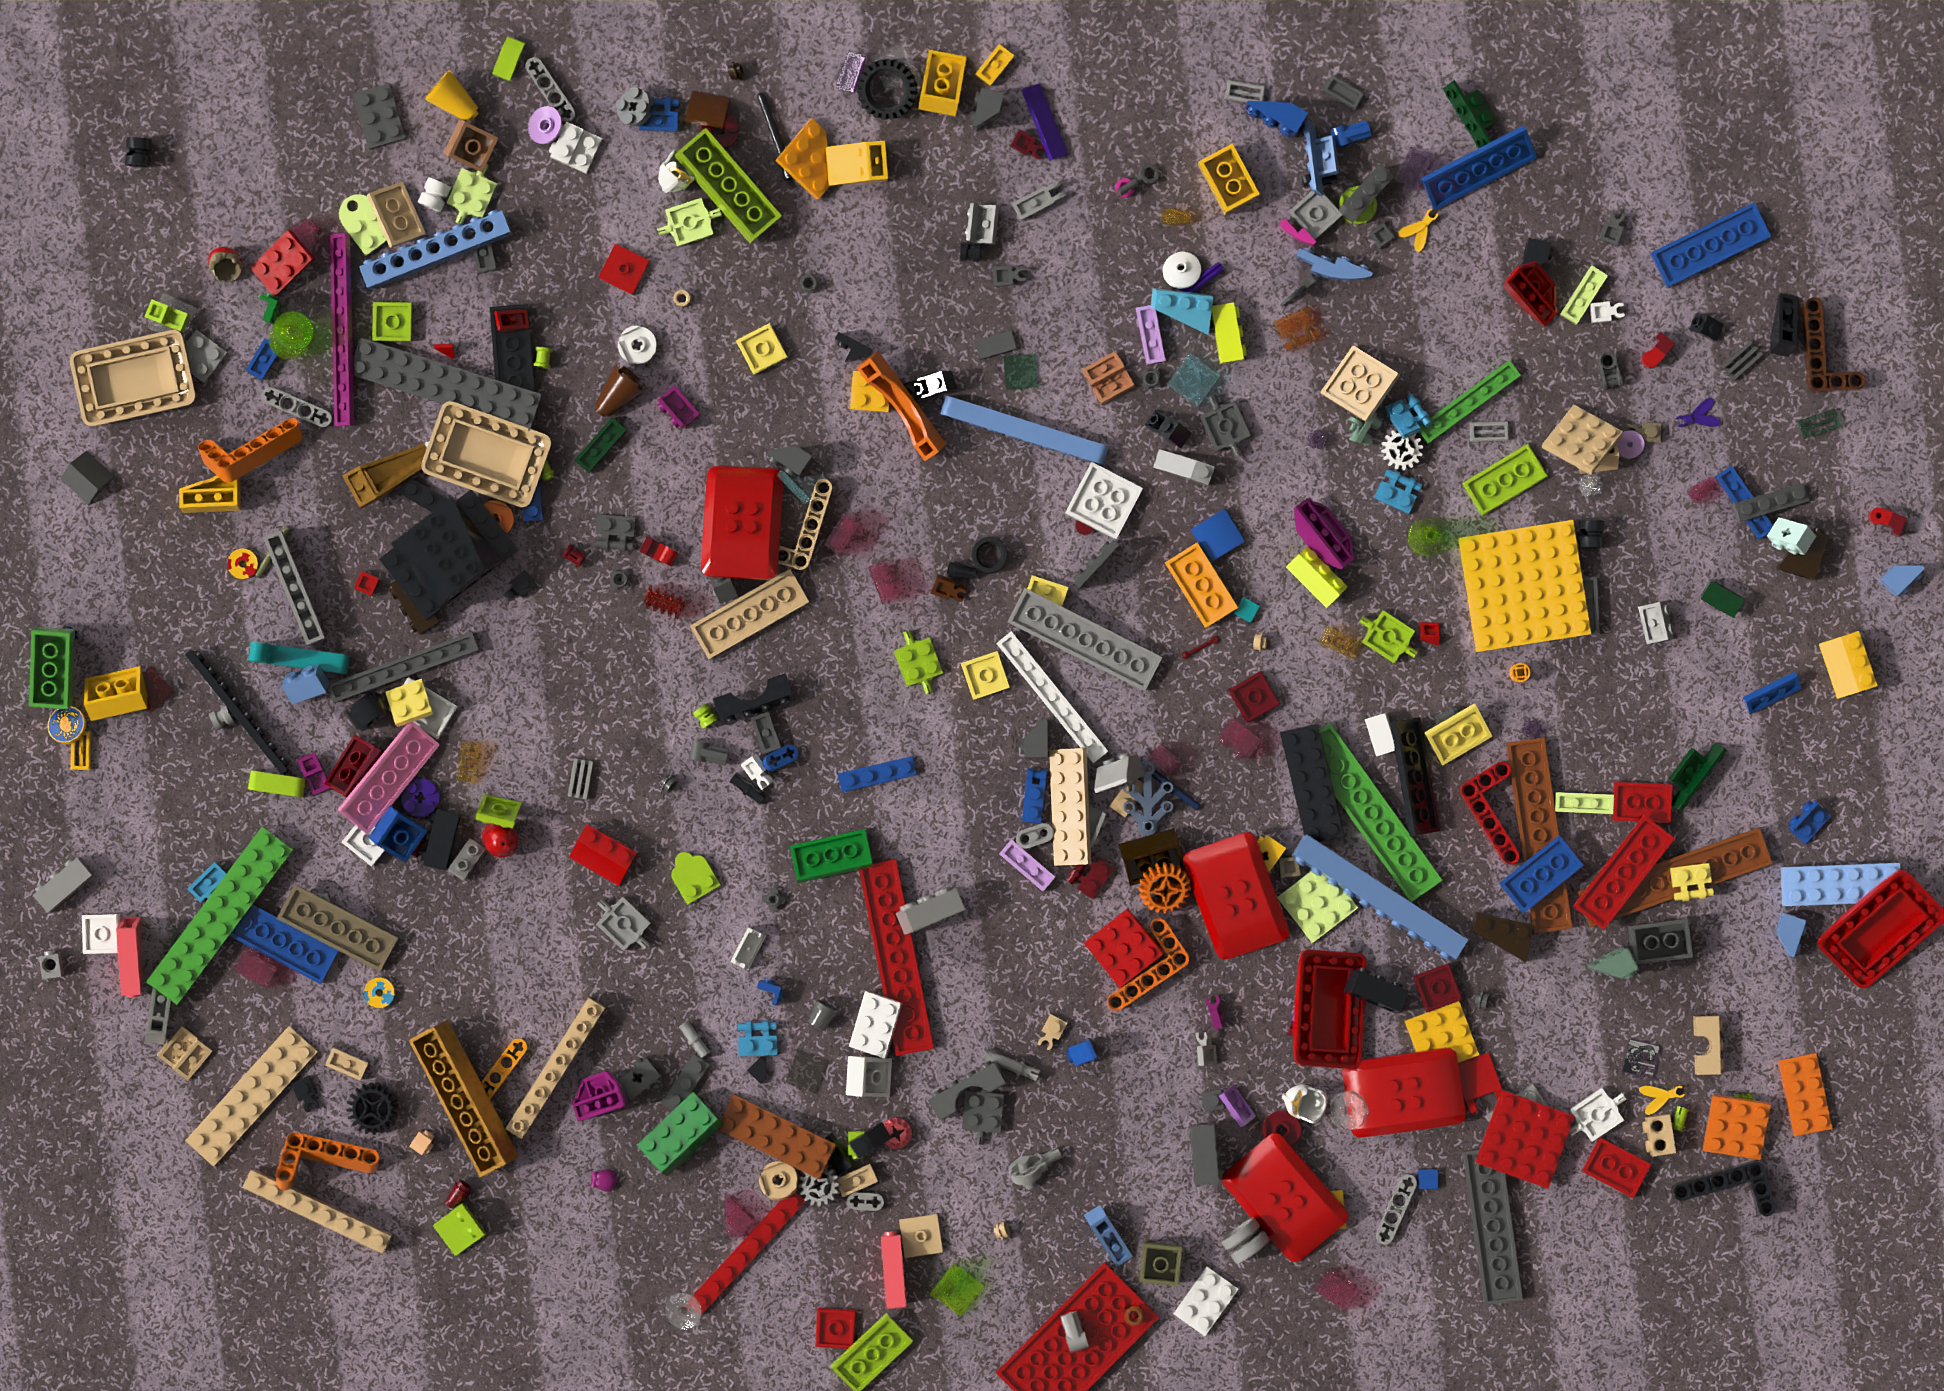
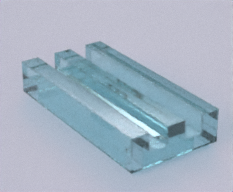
[777,470,811,504]

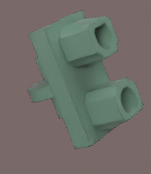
[1348,413,1382,446]

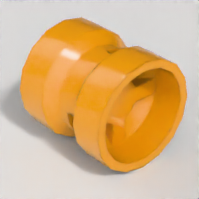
[1509,663,1530,683]

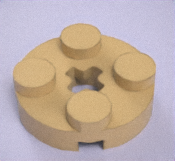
[759,1161,798,1201]

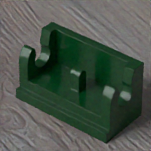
[1700,579,1745,618]

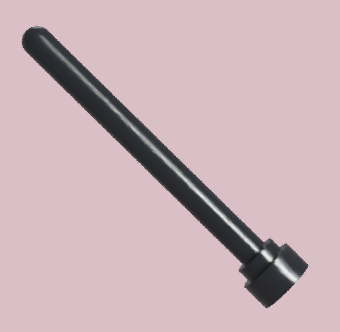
[757,92,794,181]

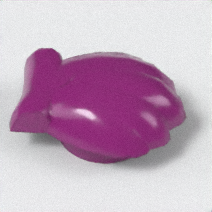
[590,1169,618,1192]

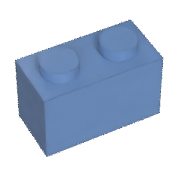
[282,664,330,705]

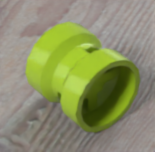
[693,703,719,729]

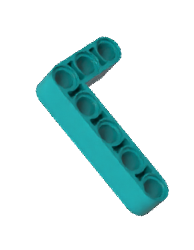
[248,641,350,674]

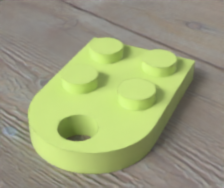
[339,194,387,256]

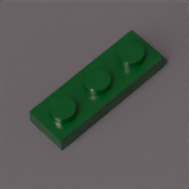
[574,417,627,473]

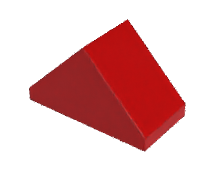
[494,309,530,333]

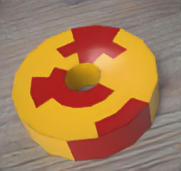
[227,548,259,579]

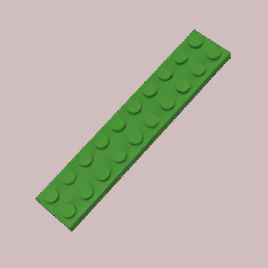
[1320,723,1442,902]
[146,827,294,1005]

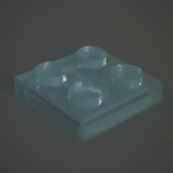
[1167,353,1220,407]

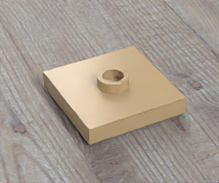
[899,1214,943,1258]

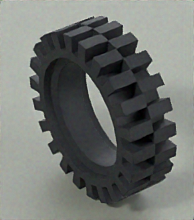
[857,59,918,120]

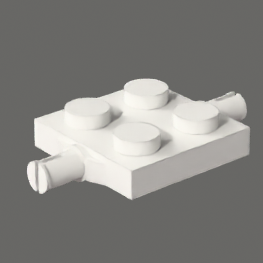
[1569,1088,1626,1142]

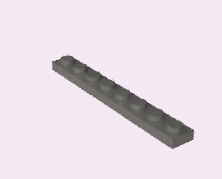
[328,632,479,703]

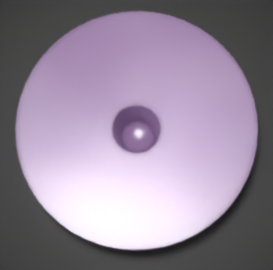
[1616,430,1645,458]

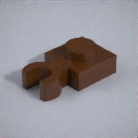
[931,574,967,602]

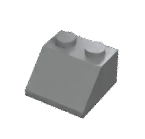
[1094,752,1145,793]

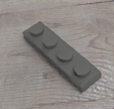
[1732,483,1809,523]

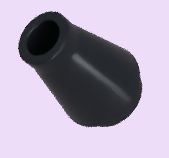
[947,561,976,579]

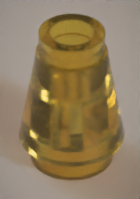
[1161,207,1190,226]

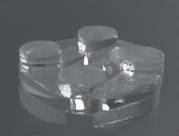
[1329,1090,1369,1130]

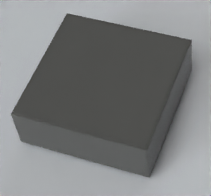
[1368,222,1395,249]

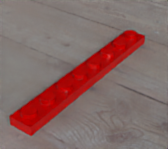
[687,1191,806,1315]

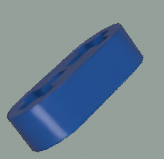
[763,745,798,771]

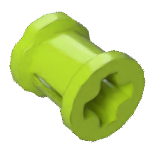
[533,347,553,369]

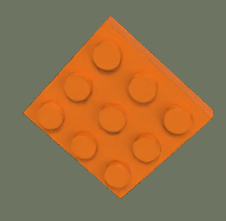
[1703,1094,1771,1160]

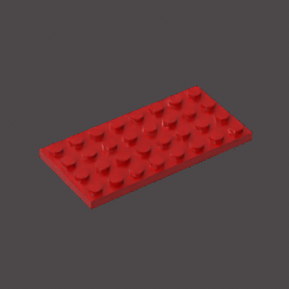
[995,1262,1159,1391]

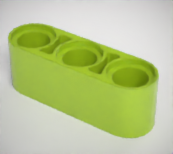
[248,770,306,798]

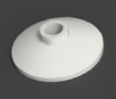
[1163,252,1201,289]

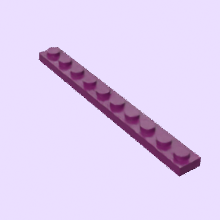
[330,233,354,427]

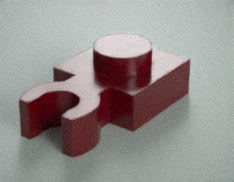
[1009,129,1045,159]

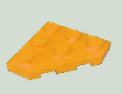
[775,118,829,200]

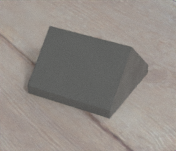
[60,451,115,505]

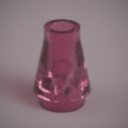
[1688,477,1717,504]

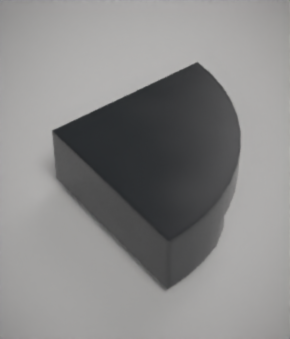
[747,1057,766,1084]

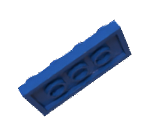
[1499,835,1584,914]

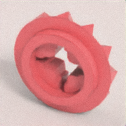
[884,1118,912,1149]

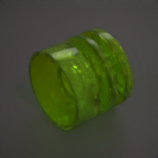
[269,311,313,360]

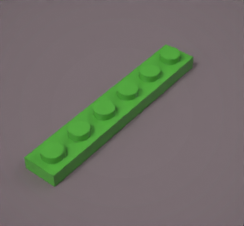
[1419,360,1521,444]

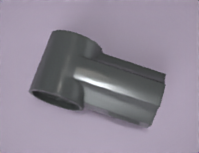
[688,740,729,766]

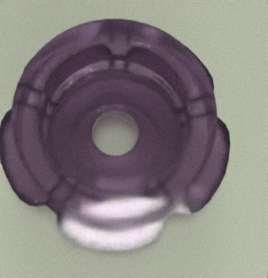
[1307,430,1327,449]
[1522,720,1541,739]

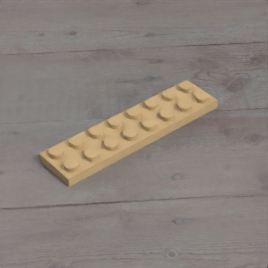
[185,1026,318,1167]

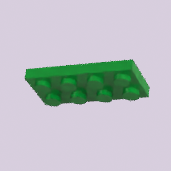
[790,829,873,883]

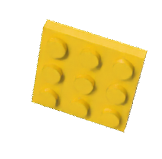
[1405,1001,1479,1063]

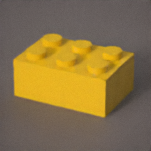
[1198,143,1260,215]

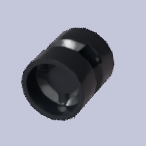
[124,137,152,168]
[1579,520,1604,548]

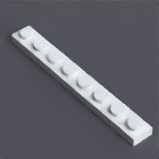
[996,631,1108,763]

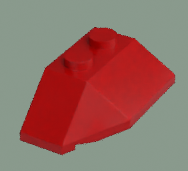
[1503,261,1558,327]

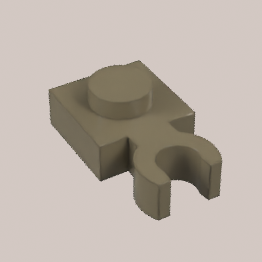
[1628,422,1661,443]

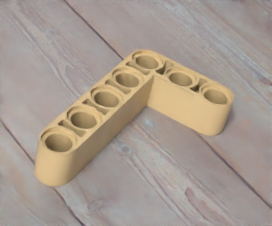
[778,479,833,571]

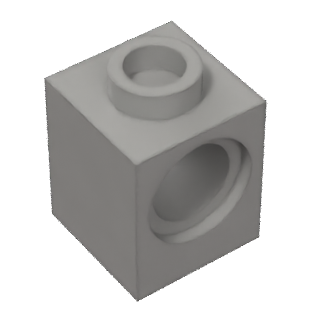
[39,950,64,979]

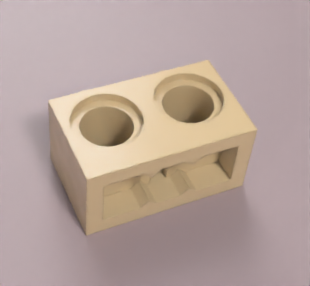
[1642,1114,1676,1156]

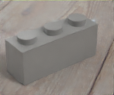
[33,857,94,913]

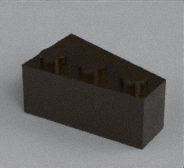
[1471,912,1534,963]

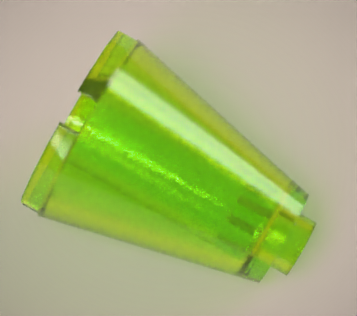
[1407,518,1446,557]

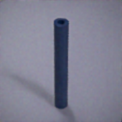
[1152,770,1201,810]

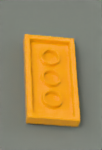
[1165,542,1239,628]

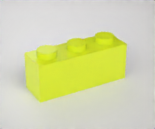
[1211,302,1247,365]
[1286,546,1347,608]

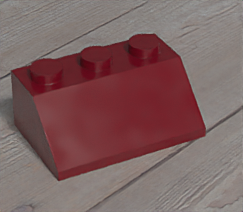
[324,734,384,798]

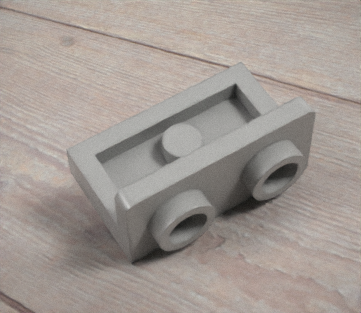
[965,203,999,245]

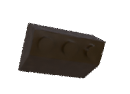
[1118,828,1186,886]

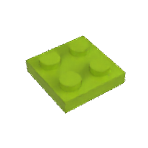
[372,302,412,342]
[475,794,522,828]

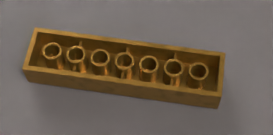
[409,1020,519,1177]

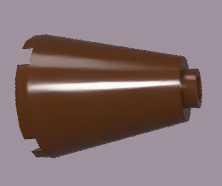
[595,363,647,417]

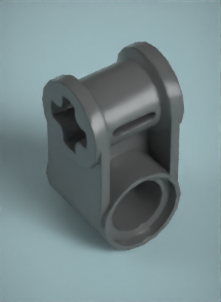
[1597,352,1623,390]

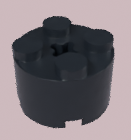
[344,689,388,732]

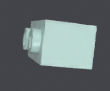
[1767,517,1816,555]

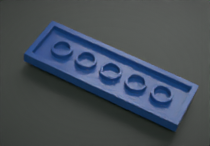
[1421,125,1537,211]
[1650,202,1771,287]
[230,904,339,984]

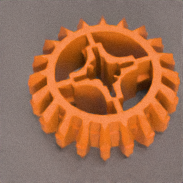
[1138,862,1191,914]

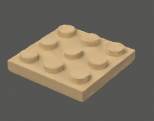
[1320,346,1400,423]
[1542,405,1623,475]

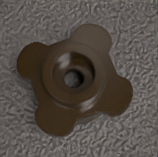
[728,61,744,81]

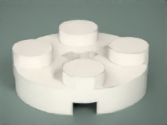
[618,326,657,365]

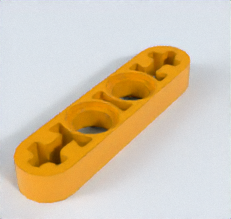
[481,1038,528,1099]

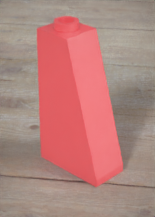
[116,917,143,998]
[881,1231,907,1309]

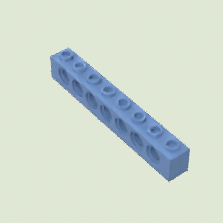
[359,209,513,291]

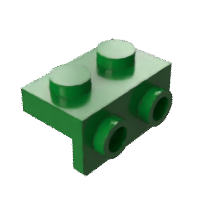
[258,293,283,326]

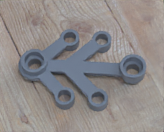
[1123,760,1173,836]

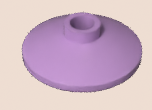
[528,106,562,144]

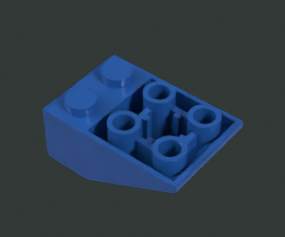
[1244,101,1308,138]

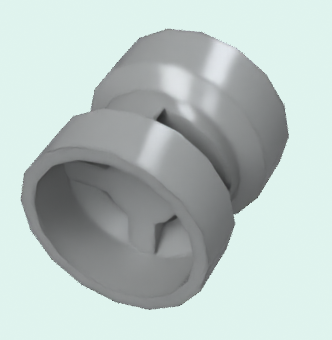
[209,706,235,731]

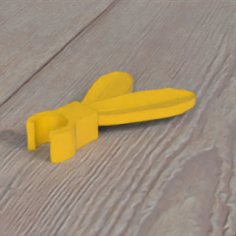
[1398,208,1438,252]
[1639,1086,1685,1115]

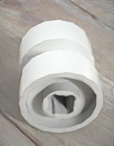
[418,178,451,212]

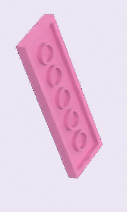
[338,722,440,835]

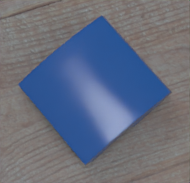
[1191,508,1246,562]

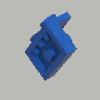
[1788,800,1831,844]

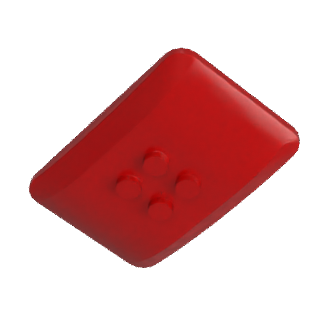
[701,466,784,580]
[1183,832,1290,960]
[1818,870,1944,988]
[1294,949,1367,1069]
[1342,1047,1466,1138]
[1222,1133,1349,1262]

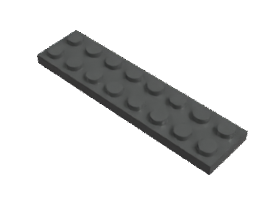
[1462,1149,1523,1306]

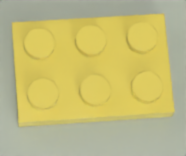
[1425,704,1493,765]

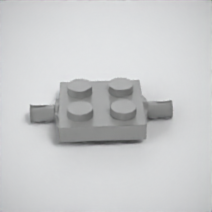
[596,897,651,951]

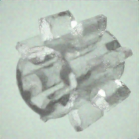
[1578,473,1603,498]

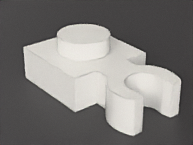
[1590,301,1625,323]
[741,754,773,790]

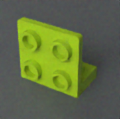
[433,1202,486,1256]

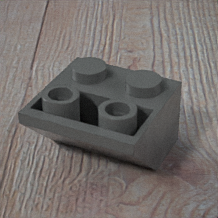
[970,88,1004,131]
[767,445,813,478]

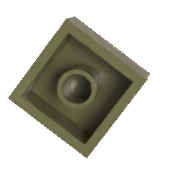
[1139,1242,1182,1286]

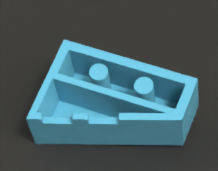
[1150,288,1213,335]

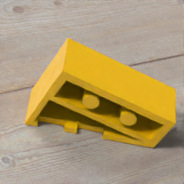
[179,475,241,513]

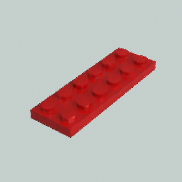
[1573,815,1675,930]

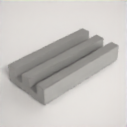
[1224,80,1266,103]
[1469,421,1509,442]
[568,758,593,800]

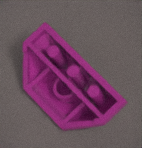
[1294,498,1355,569]
[572,1070,629,1121]

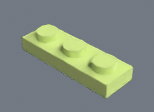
[1560,265,1608,325]
[1555,792,1614,814]

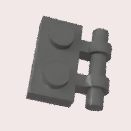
[594,514,636,552]

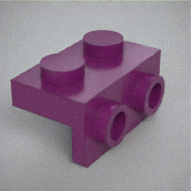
[657,385,700,429]

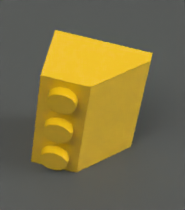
[1819,631,1877,699]
[84,666,147,721]

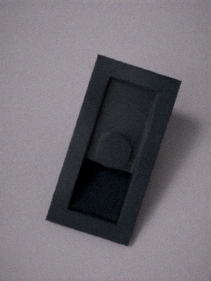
[835,332,873,363]

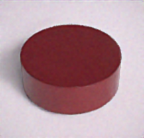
[1075,520,1094,535]

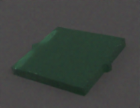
[1003,353,1037,391]

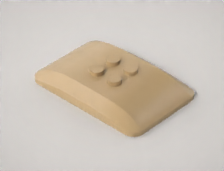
[70,330,196,426]
[421,401,551,507]

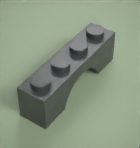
[928,1060,1008,1120]

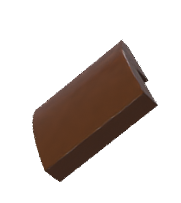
[685,91,730,128]

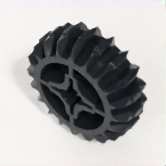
[346,1082,399,1135]

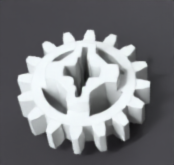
[1381,430,1423,470]

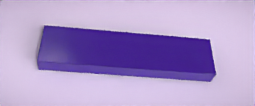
[1021,83,1068,161]

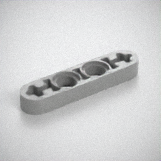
[526,58,575,123]
[261,387,333,428]
[1375,1174,1417,1245]

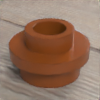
[1125,1306,1144,1326]

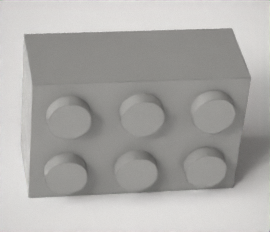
[896,887,965,935]

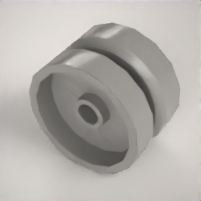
[1220,1217,1270,1264]

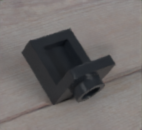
[1689,313,1724,342]

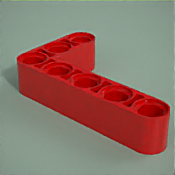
[1459,761,1519,865]

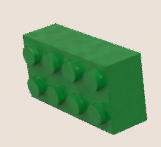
[637,1092,724,1177]

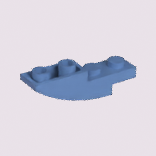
[1295,247,1373,281]

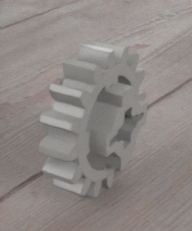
[799,1166,841,1207]

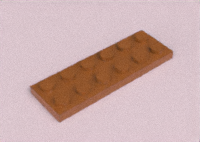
[718,1094,837,1180]

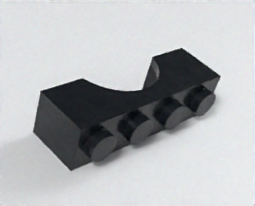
[713,673,795,725]

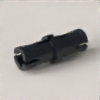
[729,772,767,805]

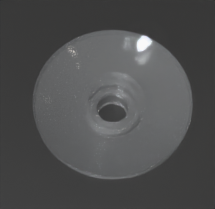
[664,1292,702,1330]

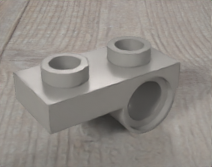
[448,838,486,881]

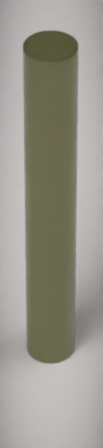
[254,526,291,579]

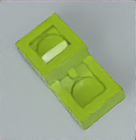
[492,36,525,81]
[145,299,190,333]

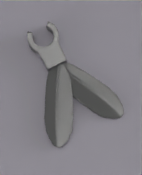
[1280,274,1318,307]

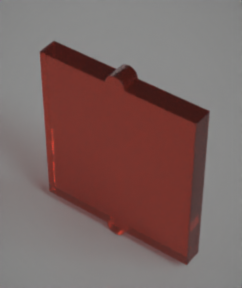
[143,666,174,713]

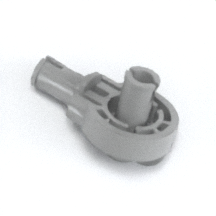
[1008,1147,1062,1189]

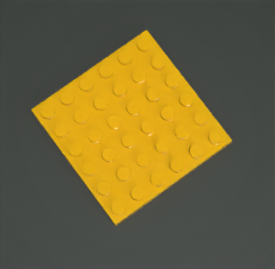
[1458,520,1591,652]

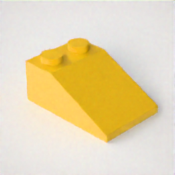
[918,50,966,116]

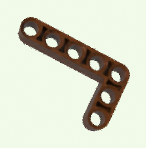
[1802,297,1866,393]

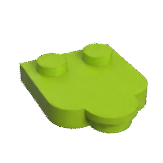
[671,852,721,905]

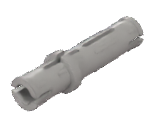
[982,1049,1040,1081]

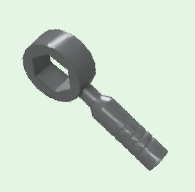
[1116,164,1159,197]

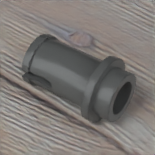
[1434,707,1459,725]

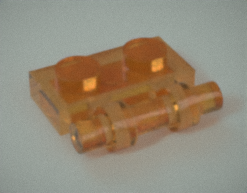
[1273,306,1322,352]

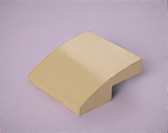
[157,1025,212,1081]

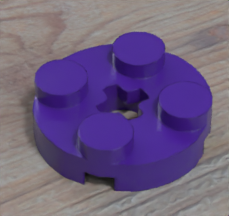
[401,778,440,817]

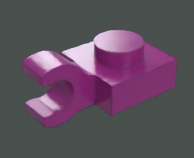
[1205,995,1225,1030]

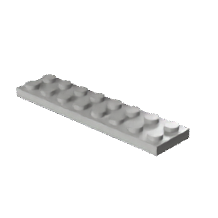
[1007,588,1162,691]

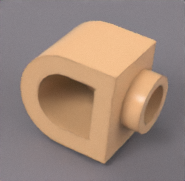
[409,1130,435,1155]

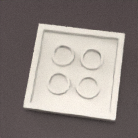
[1065,462,1143,540]

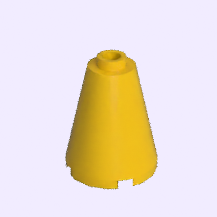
[425,70,479,122]

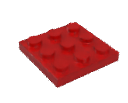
[1084,908,1165,988]

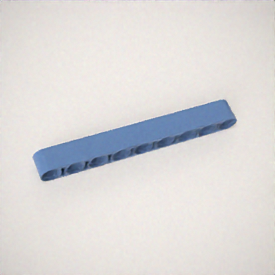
[940,396,1109,466]

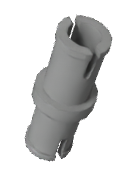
[678,1020,711,1059]

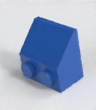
[368,806,427,863]

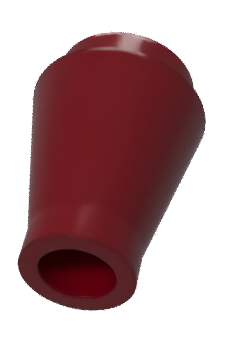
[445,1179,472,1209]

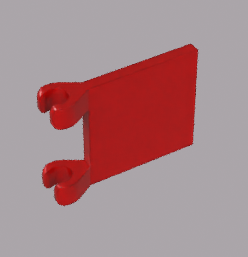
[1458,1052,1502,1114]

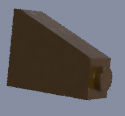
[1776,528,1829,581]

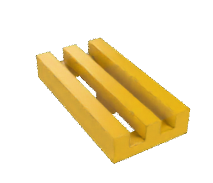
[71,731,91,770]

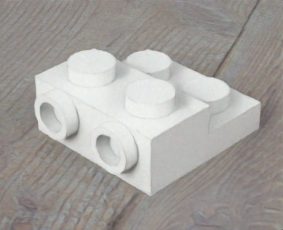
[549,122,602,174]

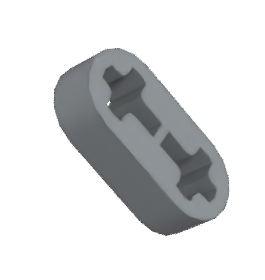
[847,1192,884,1211]

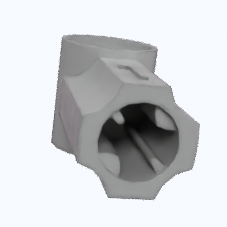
[1061,1311,1089,1353]

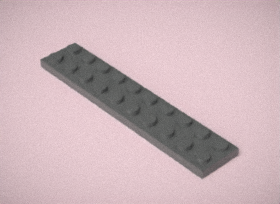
[353,338,542,431]

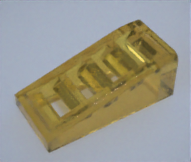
[1318,626,1361,659]
[457,740,481,783]

